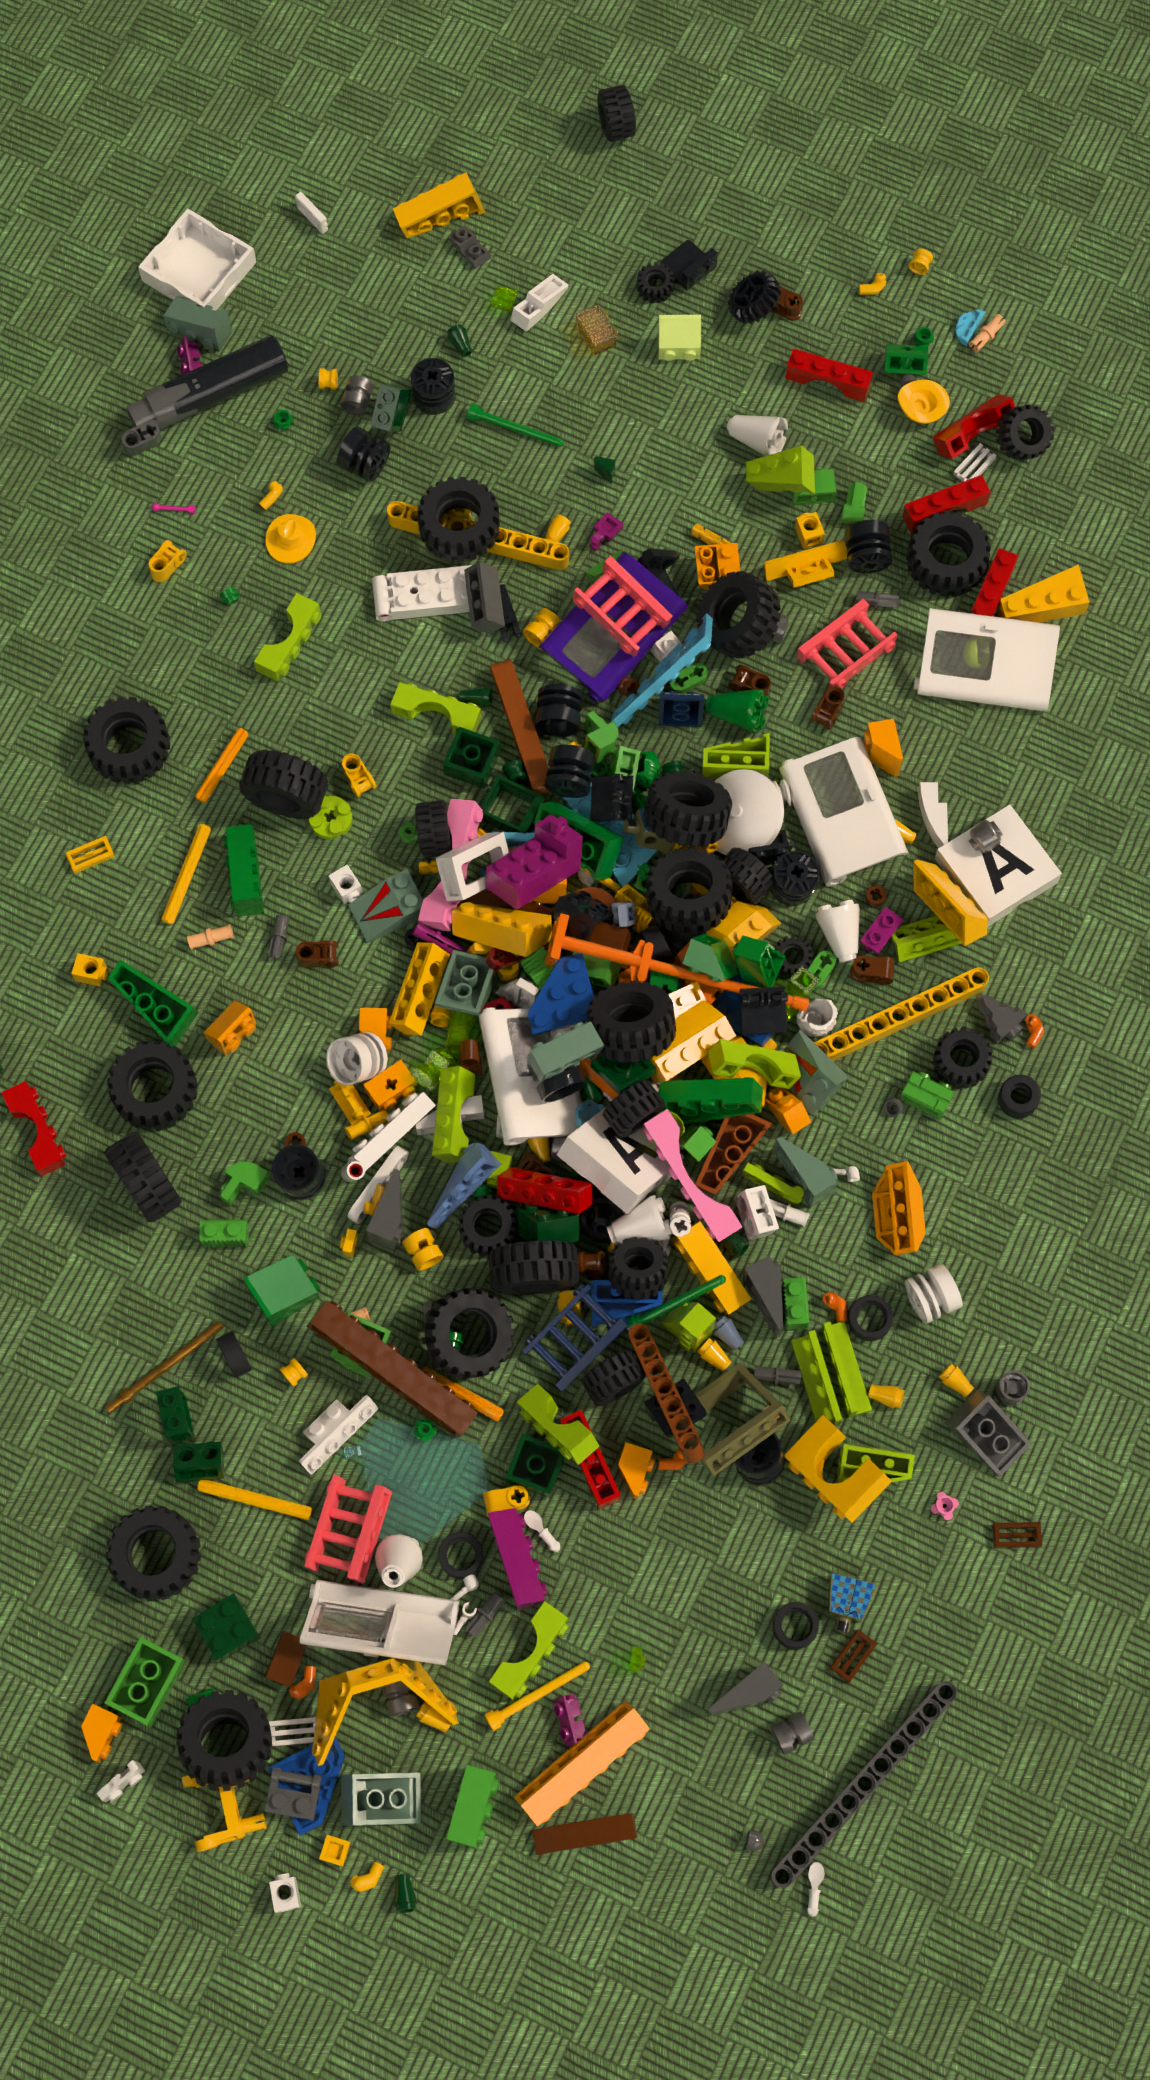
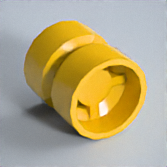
[523,608,561,649]
[402,1228,444,1271]

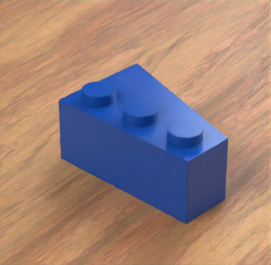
[592,1280,663,1329]

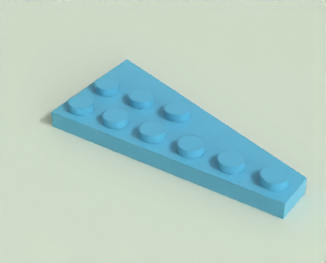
[611,613,713,727]

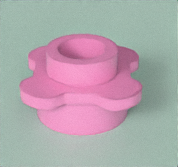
[931,1492,959,1520]

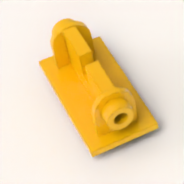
[329,1080,371,1125]

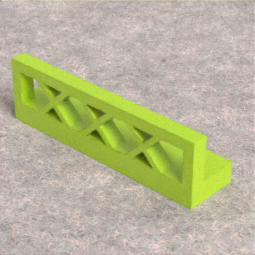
[890,916,982,963]
[821,1321,872,1418]
[791,1330,843,1426]

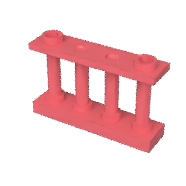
[572,556,673,657]
[797,599,897,689]
[304,1474,392,1584]

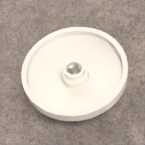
[715,769,784,855]

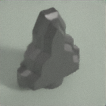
[975,994,1028,1044]

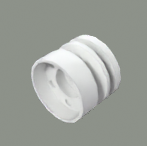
[326,1032,388,1085]
[904,1263,963,1324]

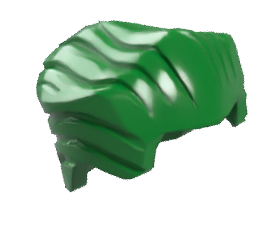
[635,751,660,790]

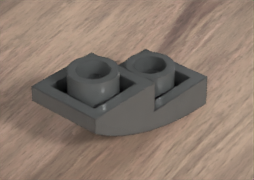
[448,226,491,269]

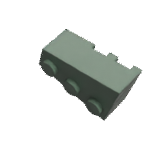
[163,297,232,352]
[526,1021,604,1081]

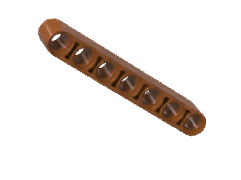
[490,659,551,795]
[628,1324,704,1463]

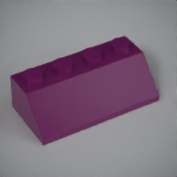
[488,1508,548,1612]

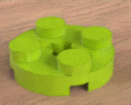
[309,796,353,840]

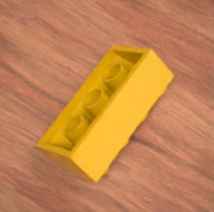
[913,860,988,946]
[648,999,736,1084]

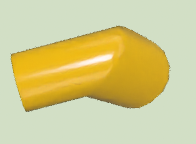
[859,273,887,295]
[259,481,283,510]
[363,1183,387,1216]
[350,1861,385,1892]

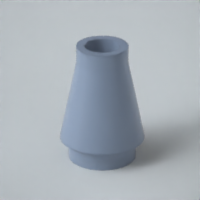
[713,1315,744,1351]

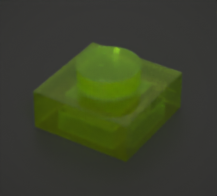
[491,286,517,312]
[628,1646,646,1675]

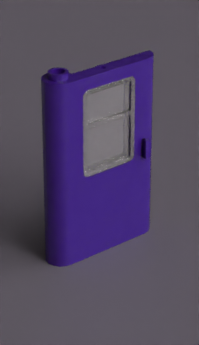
[538,552,688,703]

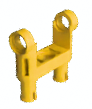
[181,1775,267,1852]

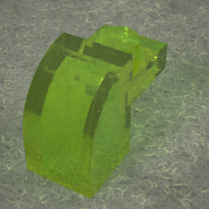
[785,966,820,1021]
[411,1047,458,1092]

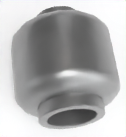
[968,820,1003,853]

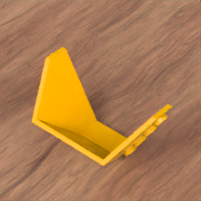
[312,1658,459,1766]

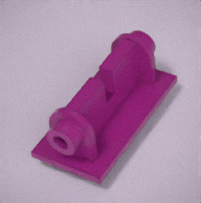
[177,336,201,375]
[860,907,903,954]
[554,1694,586,1748]

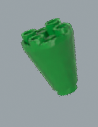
[706,689,769,733]

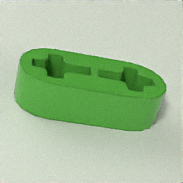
[670,663,707,693]
[804,951,836,991]

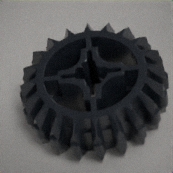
[727,270,782,325]

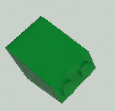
[243,1255,320,1327]

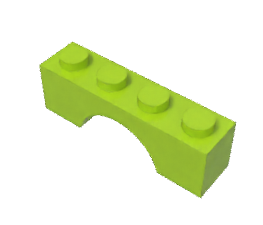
[254,593,322,682]
[390,682,482,734]
[708,1039,801,1089]
[432,1066,476,1163]
[517,1384,599,1465]
[489,1601,569,1701]

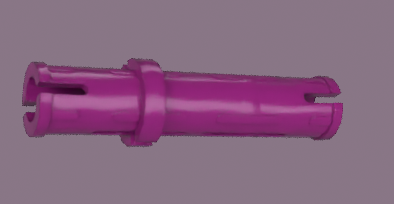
[412,922,468,955]

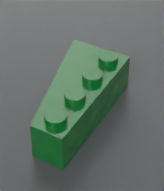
[534,801,624,881]
[223,824,264,917]
[108,959,199,1048]
[659,1077,763,1124]

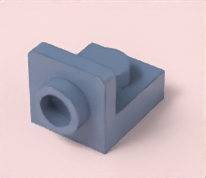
[612,901,636,927]

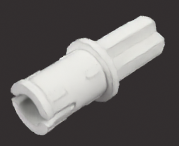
[770,1199,810,1227]

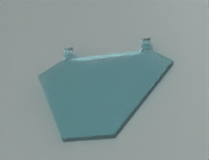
[344,1418,489,1546]

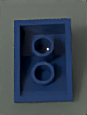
[658,691,704,727]

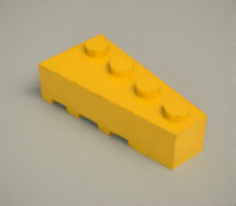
[393,173,485,238]
[997,564,1089,623]
[452,902,552,957]
[670,1221,751,1315]

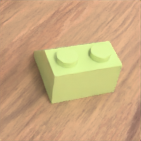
[658,315,701,361]

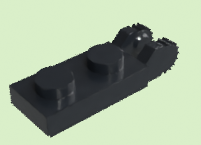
[498,584,521,642]

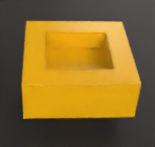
[340,1229,358,1258]
[319,1835,351,1867]

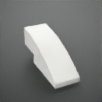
[511,274,569,332]
[918,782,948,848]
[416,1095,484,1135]

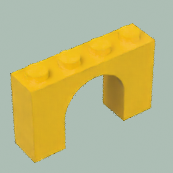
[784,1415,892,1523]

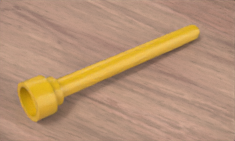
[484,1661,590,1732]

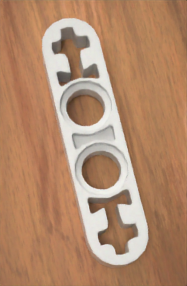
[348,1146,409,1224]

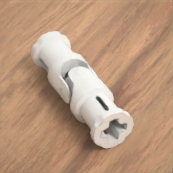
[669,1201,691,1237]

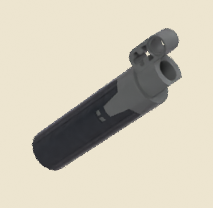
[122,335,289,455]

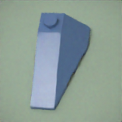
[427,1142,501,1228]

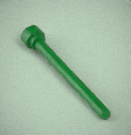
[467,403,564,447]
[626,1275,726,1332]

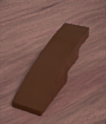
[533,1813,637,1855]

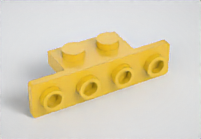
[764,540,847,588]

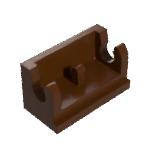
[264,1631,307,1687]

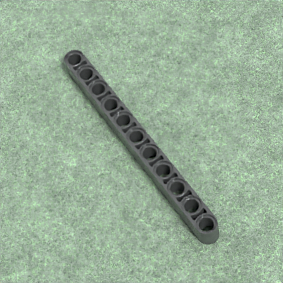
[770,1681,957,1889]

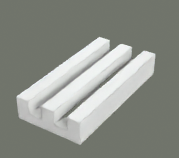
[295,192,328,234]
[953,443,997,482]
[269,1717,316,1747]

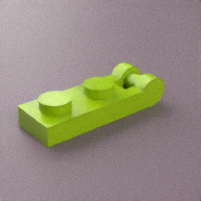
[742,1163,804,1205]

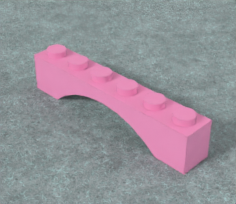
[418,799,483,931]
[643,1109,742,1242]

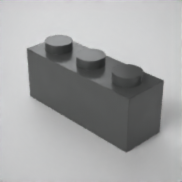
[464,561,505,634]

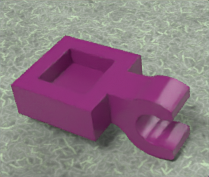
[589,512,624,551]

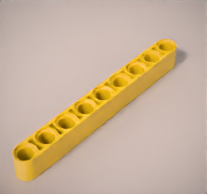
[387,501,569,570]
[814,967,989,1061]

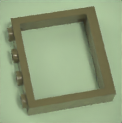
[688,1363,790,1476]

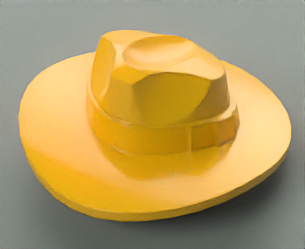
[897,380,950,424]
[266,514,316,564]

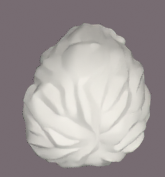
[797,999,838,1038]

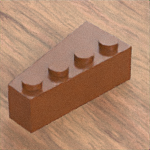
[694,1114,772,1199]

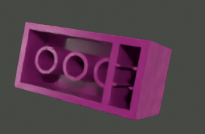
[485,815,583,910]

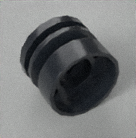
[410,358,456,415]
[337,426,391,483]
[844,520,893,574]
[535,684,583,737]
[544,744,596,798]
[770,851,820,906]
[527,1063,586,1103]
[271,1144,326,1200]
[734,1433,785,1486]

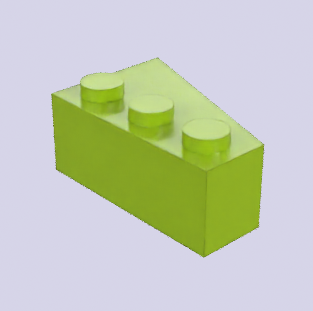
[746,446,815,494]
[702,733,770,780]
[660,1302,716,1353]
[836,1443,915,1483]

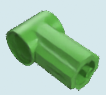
[841,482,868,524]

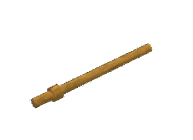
[105,1321,224,1414]

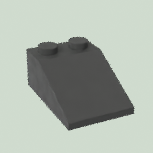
[366,1169,405,1252]
[742,1256,783,1339]
[945,1390,1032,1477]
[706,1662,783,1717]

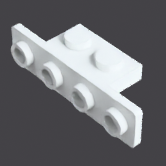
[299,1395,378,1475]

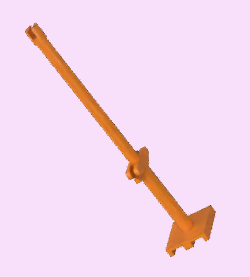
[544,913,809,1012]

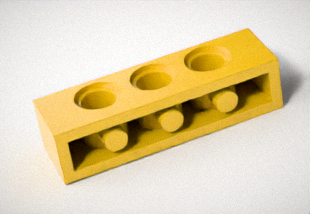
[389,942,450,1036]

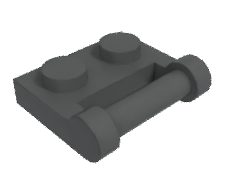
[265,1767,322,1821]

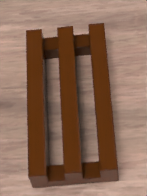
[992,1522,1042,1548]
[829,1629,877,1683]

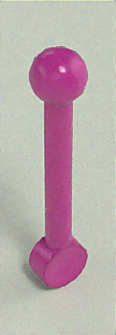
[152,503,196,514]

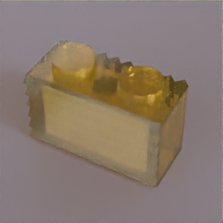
[576,304,618,355]

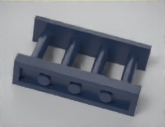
[522,1283,630,1391]

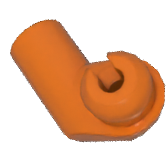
[1025,1014,1044,1049]
[822,1292,848,1323]
[659,1447,687,1470]
[289,1666,316,1699]

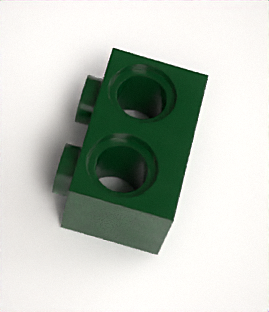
[173,1441,224,1482]

